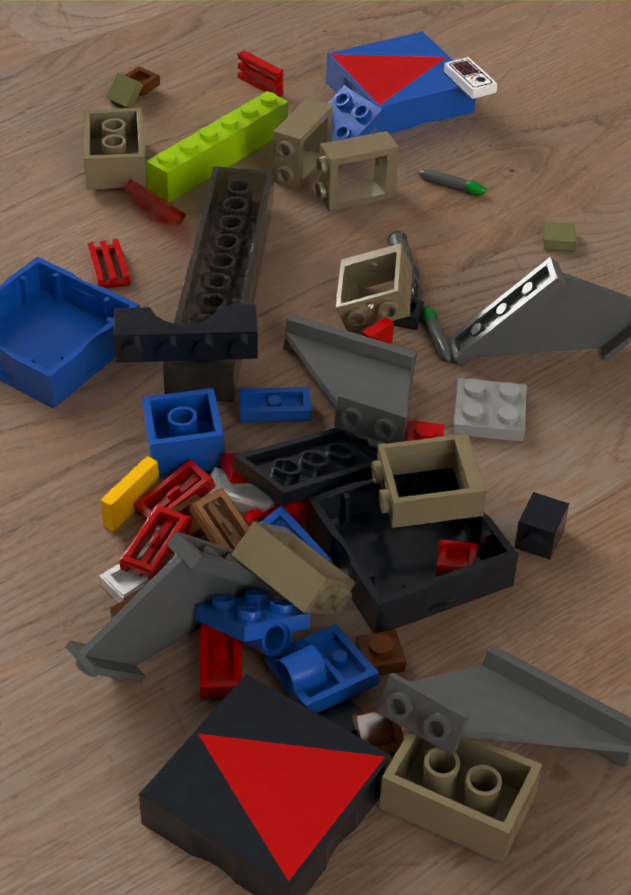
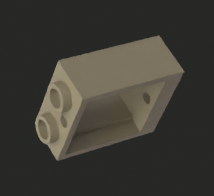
[273,98,333,190]
[315,131,399,211]
[336,243,413,332]
[371,433,486,528]
[231,521,356,615]

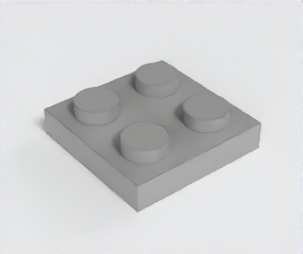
[453,378,527,442]

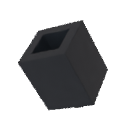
[514,492,569,560]

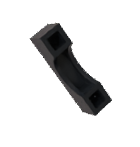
[113,304,258,363]

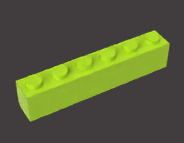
[146,91,288,203]

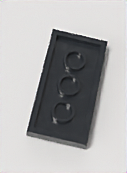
[232,428,378,506]

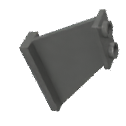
[448,257,631,366]
[283,314,417,444]
[65,532,281,682]
[377,645,631,767]

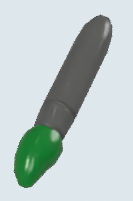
[419,169,487,195]
[422,306,452,362]

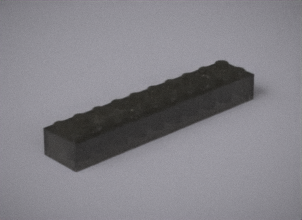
[163,166,274,402]

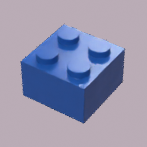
[142,388,225,477]

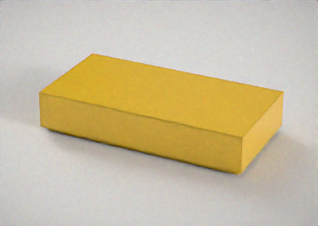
[100,456,159,532]

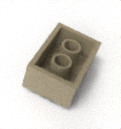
[84,108,147,190]
[379,731,543,864]

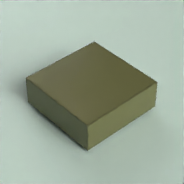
[106,72,143,108]
[543,222,576,251]

